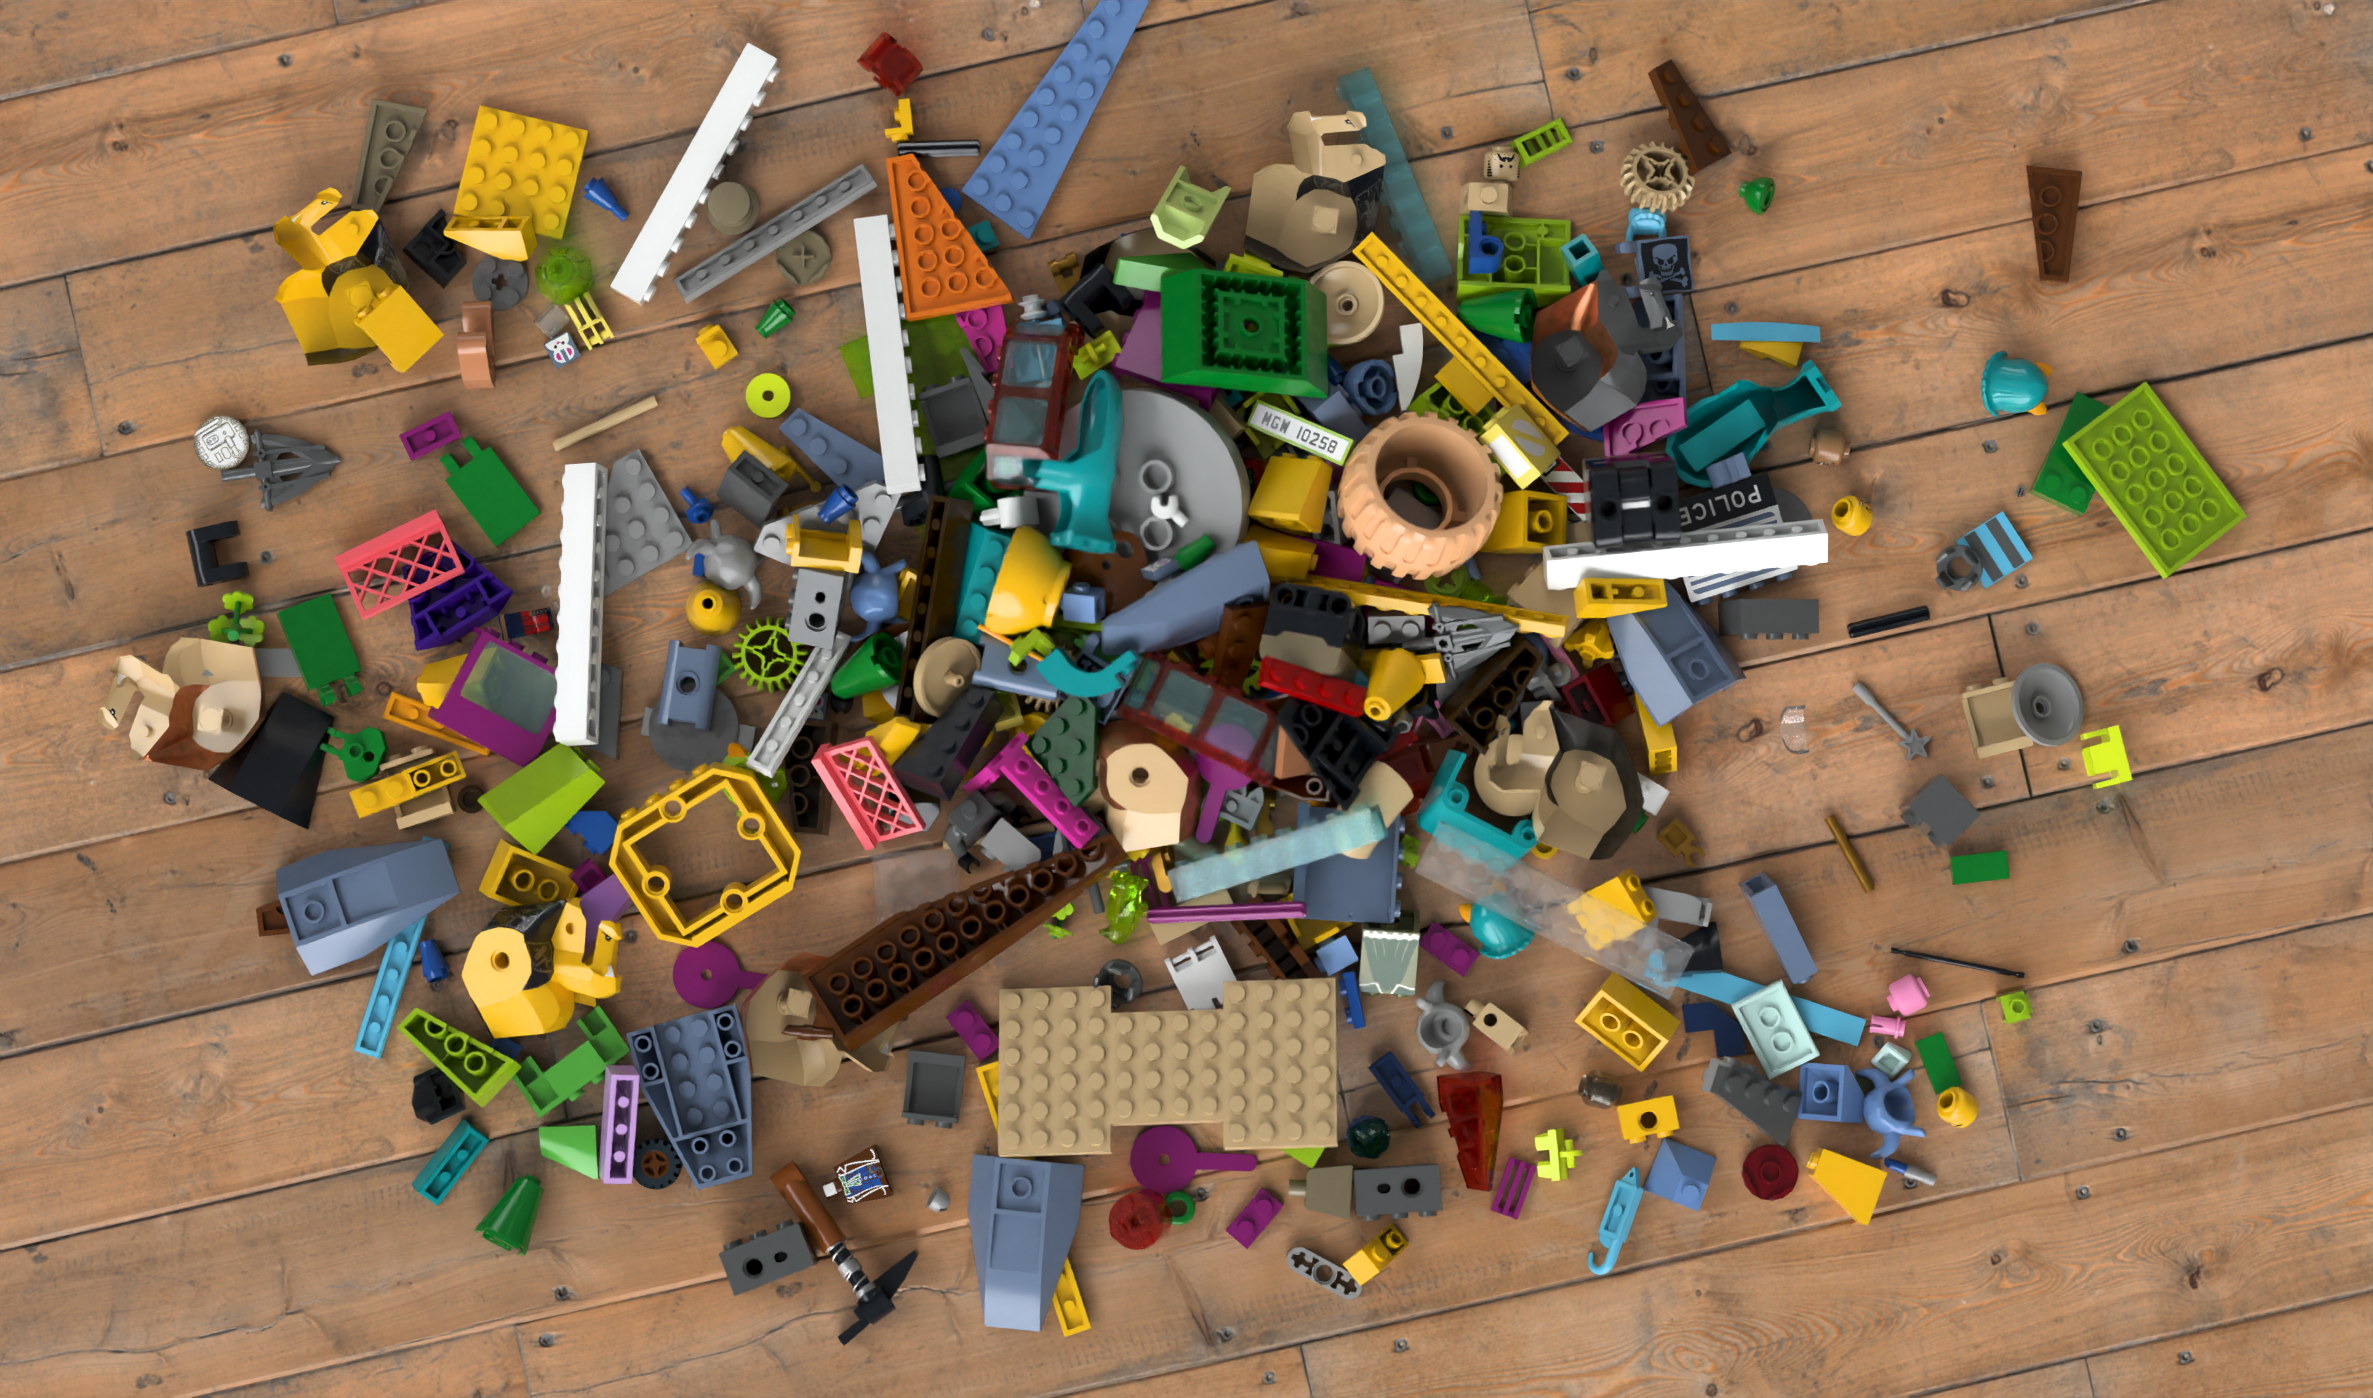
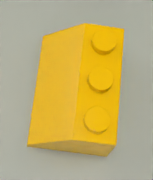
[1575,971,1681,1073]

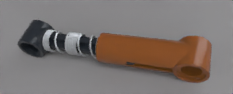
[770,1160,896,1325]

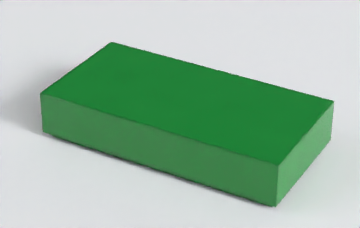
[1949,850,2010,885]
[1914,1032,1962,1095]

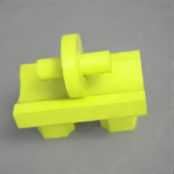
[1067,330,1122,381]
[1535,1128,1582,1181]

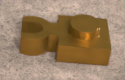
[1655,817,1706,868]

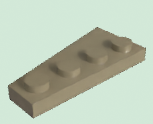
[351,99,429,215]

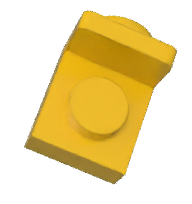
[885,98,914,142]
[695,324,739,370]

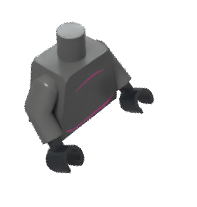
[944,788,1031,874]

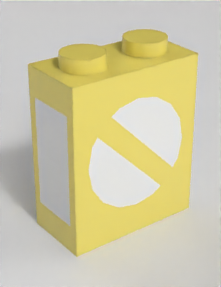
[1478,403,1561,490]

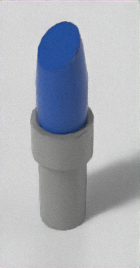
[1884,1158,1937,1186]

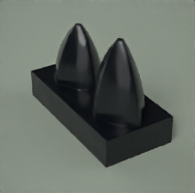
[1405,683,1439,720]

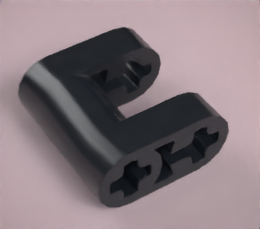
[1058,262,1135,339]
[901,455,946,527]
[186,521,250,587]

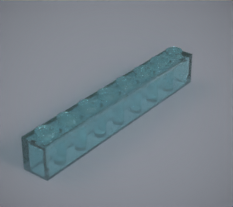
[1334,66,1453,286]
[1167,802,1389,903]

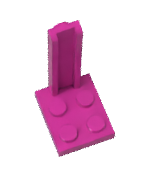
[963,731,1100,849]

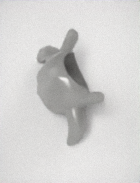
[685,519,765,610]
[1415,980,1474,1072]

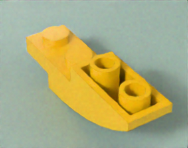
[839,717,920,776]
[349,751,467,819]

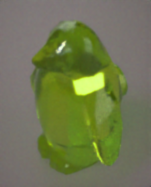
[1099,873,1149,944]

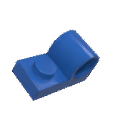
[1468,211,1504,274]

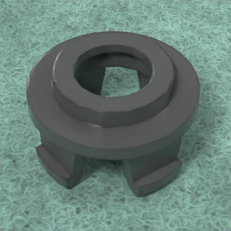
[1935,545,1983,591]
[1093,959,1143,1009]

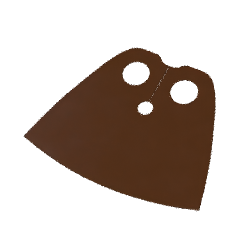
[1062,530,1154,620]

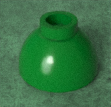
[1739,177,1775,215]

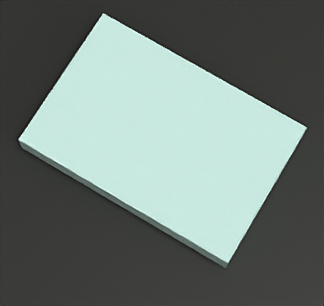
[1731,979,1820,1080]

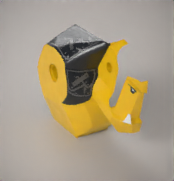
[273,187,410,366]
[461,897,622,1038]

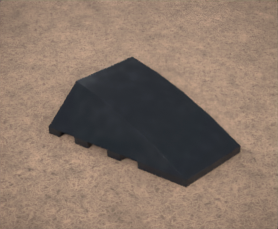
[208,692,335,830]
[1275,696,1401,812]

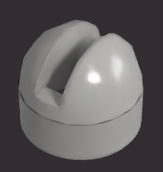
[926,1187,950,1212]

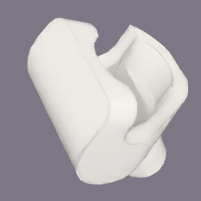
[1151,494,1189,528]

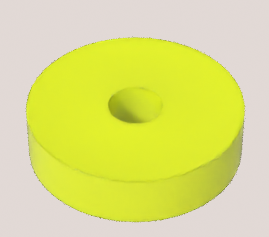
[746,373,791,419]

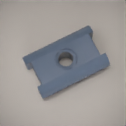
[971,632,1065,701]
[657,640,722,731]

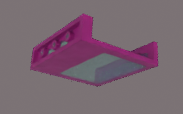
[427,626,558,767]

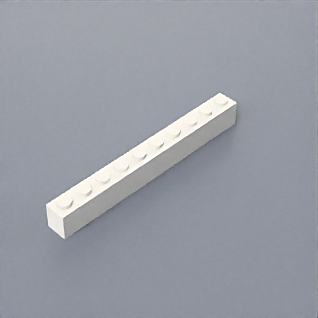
[610,43,780,305]
[854,215,926,495]
[553,462,608,746]
[1543,519,1828,591]

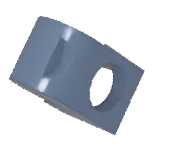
[1705,452,1751,489]

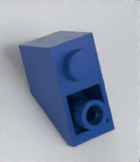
[564,811,619,856]

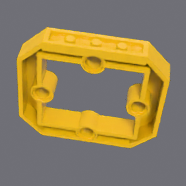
[609,762,803,948]

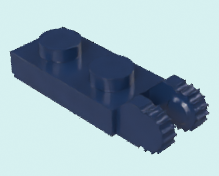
[1368,1051,1436,1129]

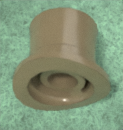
[707,182,760,235]

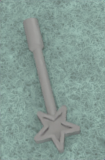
[1852,681,1930,760]

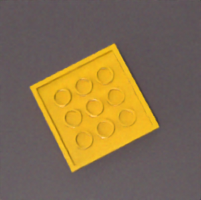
[453,105,589,240]

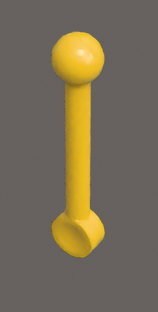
[779,446,821,493]

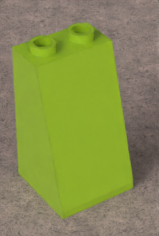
[477,743,605,855]

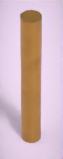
[1824,814,1875,893]

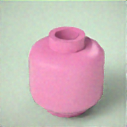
[1886,974,1930,1016]

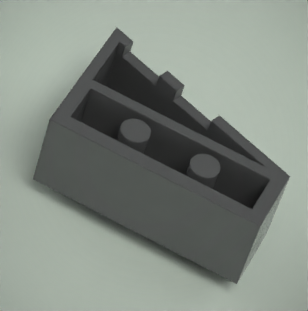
[1718,599,1819,640]
[581,662,624,760]

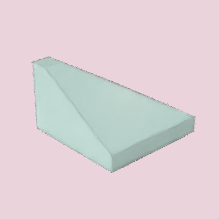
[1870,1042,1913,1079]

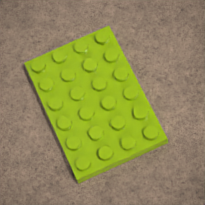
[2062,381,2247,579]

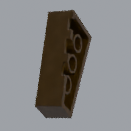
[1438,631,1545,756]
[784,720,839,836]

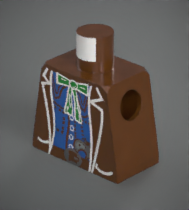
[822,1145,893,1205]

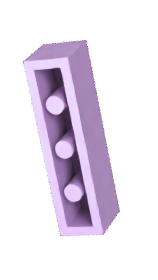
[598,1065,640,1184]

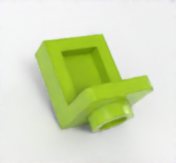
[1008,628,1055,666]

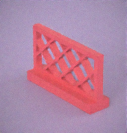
[334,509,465,620]
[811,735,926,850]

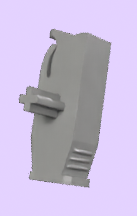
[1603,879,1713,946]

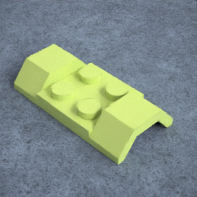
[1151,165,1231,249]

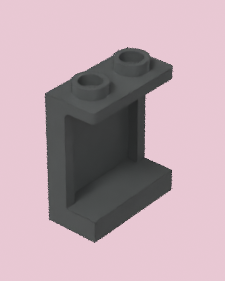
[917,374,993,461]
[717,450,789,529]
[902,1050,966,1129]

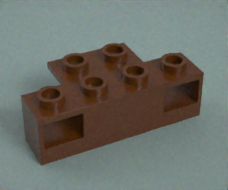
[1230,893,1324,981]

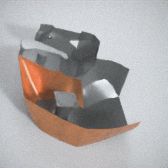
[1530,269,1683,432]

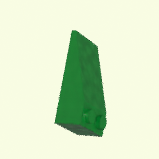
[2028,392,2110,517]

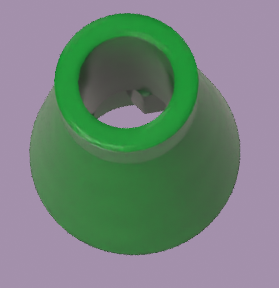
[755,298,796,339]
[1174,533,1216,572]

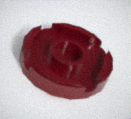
[1742,1144,1799,1201]

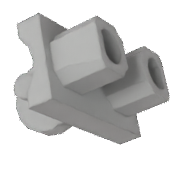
[1527,660,1572,703]

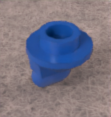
[679,486,714,524]

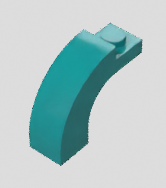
[1560,233,1605,289]
[1036,648,1141,697]

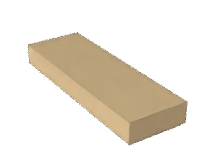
[1149,884,1234,946]

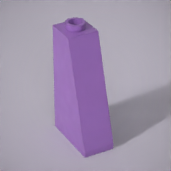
[580,874,633,963]

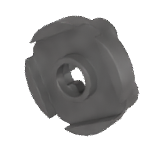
[472,256,529,311]

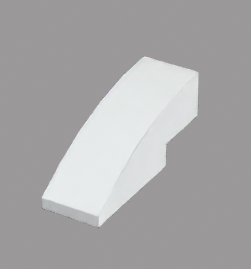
[1392,323,1423,413]

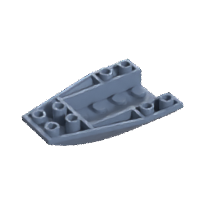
[1102,540,1270,655]
[1606,578,1747,728]
[276,838,461,976]
[626,1004,753,1190]
[968,1154,1085,1332]

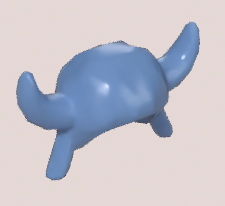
[849,550,908,643]
[1855,1068,1926,1159]

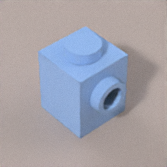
[1060,582,1106,624]
[1313,935,1359,976]

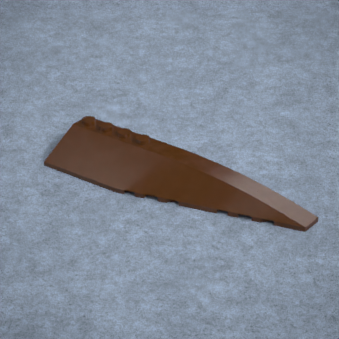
[801,833,1128,1053]

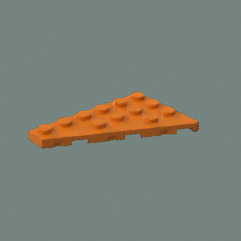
[886,153,1014,322]

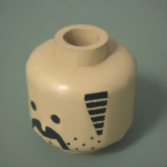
[1483,147,1520,185]

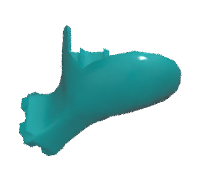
[1665,359,1842,488]
[1022,369,1124,554]

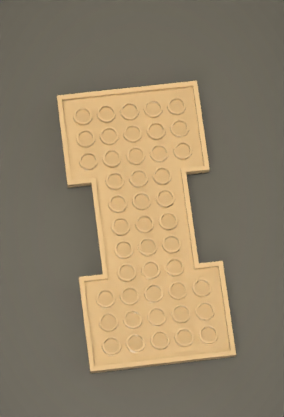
[998,978,1338,1157]

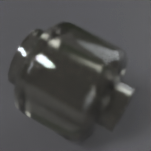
[1578,1070,1622,1110]

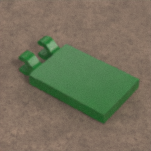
[439,435,541,547]
[277,593,363,707]

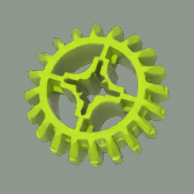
[732,616,808,692]

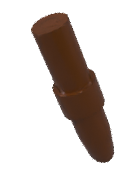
[781,1024,835,1040]

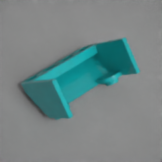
[1416,749,1538,870]

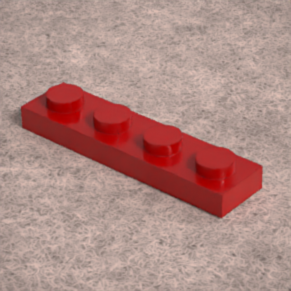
[1258,656,1366,718]

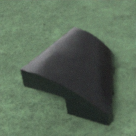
[402,209,467,289]
[1661,921,1723,978]

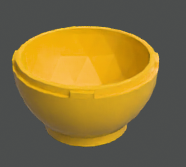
[985,525,1072,635]

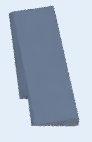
[1636,294,1687,406]

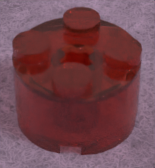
[856,31,924,98]
[1109,1189,1172,1250]

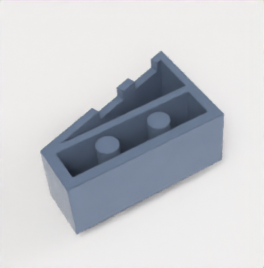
[1293,381,1373,450]

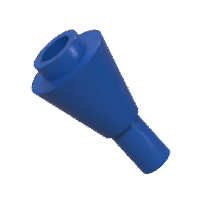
[583,177,629,222]

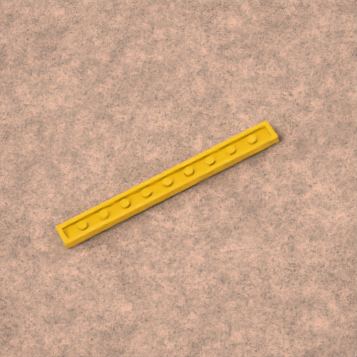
[1352,232,1570,446]
[1286,574,1569,638]
[976,1061,1091,1337]

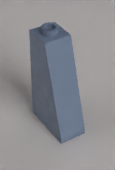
[1738,872,1819,984]

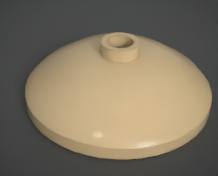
[1309,261,1385,345]

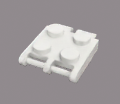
[1164,935,1237,1010]

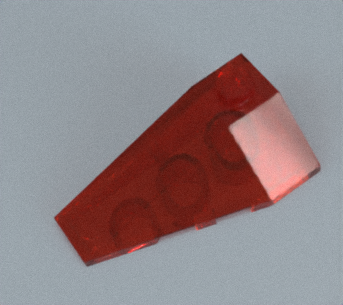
[1437,1071,1504,1192]

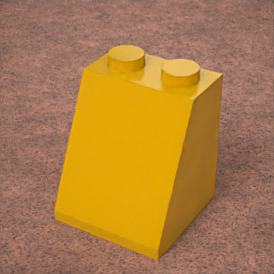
[1247,453,1333,534]
[1479,490,1567,555]
[1806,1147,1887,1226]

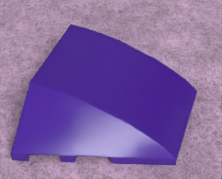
[402,540,514,651]

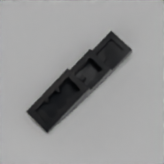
[837,1249,919,1346]

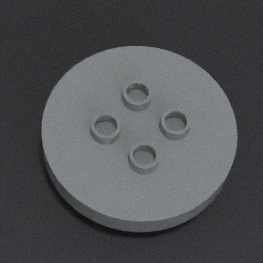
[1024,388,1251,588]

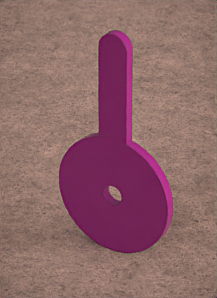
[1195,722,1261,843]
[673,941,768,1009]
[1130,1126,1257,1194]

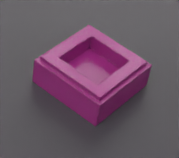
[569,857,608,894]

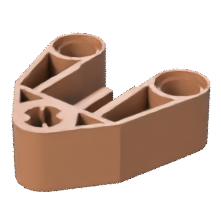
[457,301,496,389]

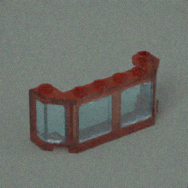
[984,319,1085,494]
[1116,651,1280,790]

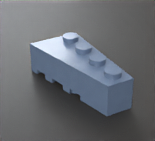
[779,408,885,490]

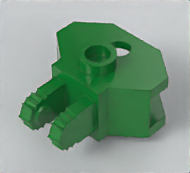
[320,726,389,784]

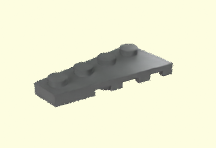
[1710,1065,1803,1147]

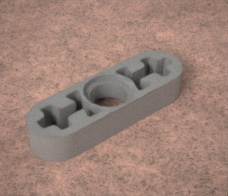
[1287,1247,1362,1299]

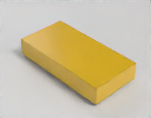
[1434,356,1494,417]

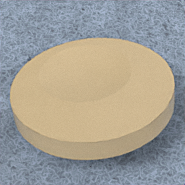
[913,637,983,718]
[1473,734,1555,816]

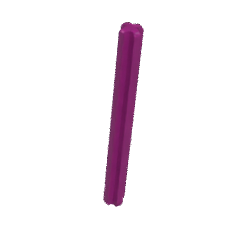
[1147,901,1307,924]

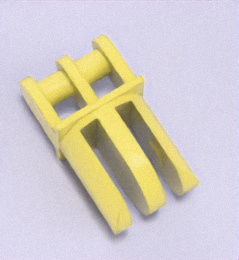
[564,291,614,350]

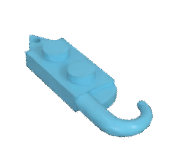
[1587,1167,1644,1275]

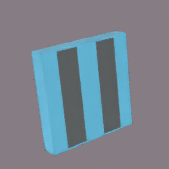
[1955,511,2033,589]

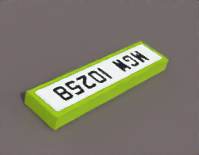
[1246,399,1357,467]

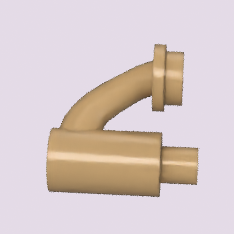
[1244,869,1292,898]

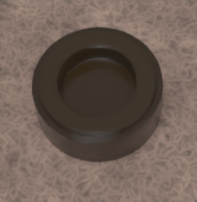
[457,785,485,814]

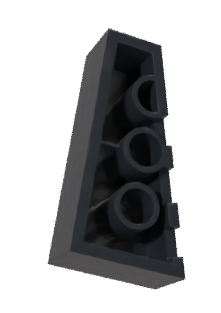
[893,684,1004,801]

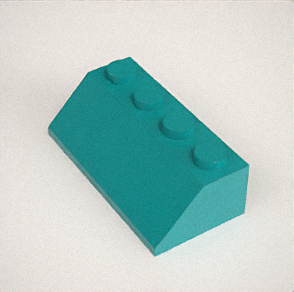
[952,519,1014,645]

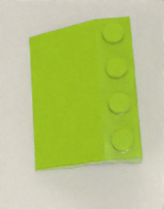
[1456,215,1571,308]

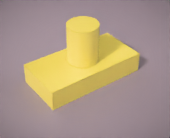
[989,688,1024,732]

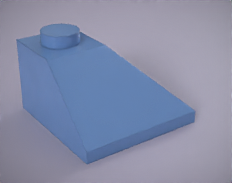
[1797,1063,1864,1123]
[1643,1137,1717,1211]

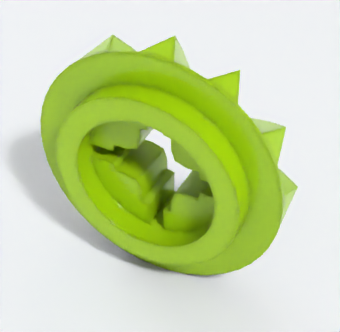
[1424,564,1468,598]

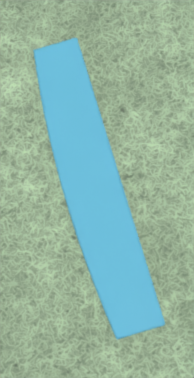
[1711,322,1821,342]

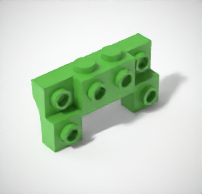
[512,1005,631,1118]

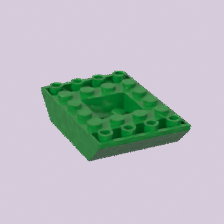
[1161,268,1328,399]

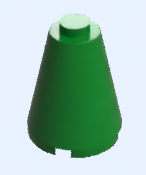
[1456,288,1537,344]
[830,632,903,700]
[474,1174,544,1257]

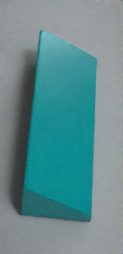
[412,1119,490,1206]

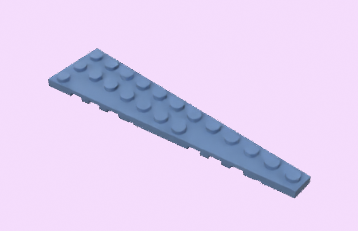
[961,0,1150,241]

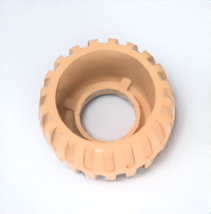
[1337,412,1503,580]

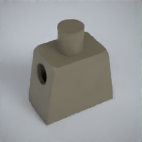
[1288,1164,1353,1219]

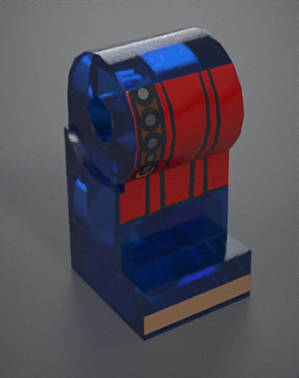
[498,607,555,642]

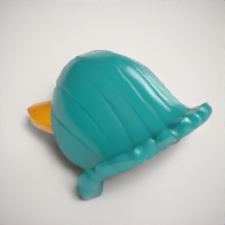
[1981,351,2053,417]
[1459,880,1538,959]

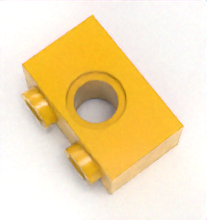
[1616,1095,1680,1144]

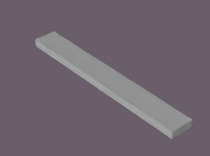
[673,163,878,304]

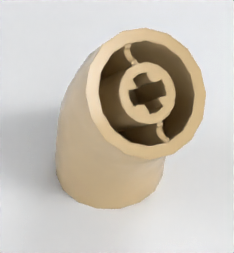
[1323,761,1413,859]

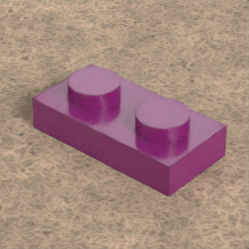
[399,411,463,461]
[1419,921,1480,977]
[946,1000,999,1062]
[1226,1188,1283,1249]

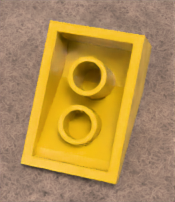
[478,838,578,906]

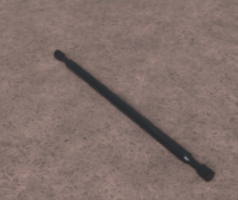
[1890,947,2024,978]

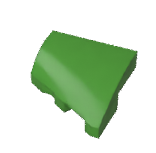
[539,1125,599,1179]

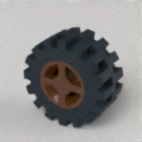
[632,1139,682,1190]

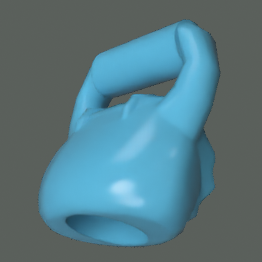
[1626,207,1667,253]

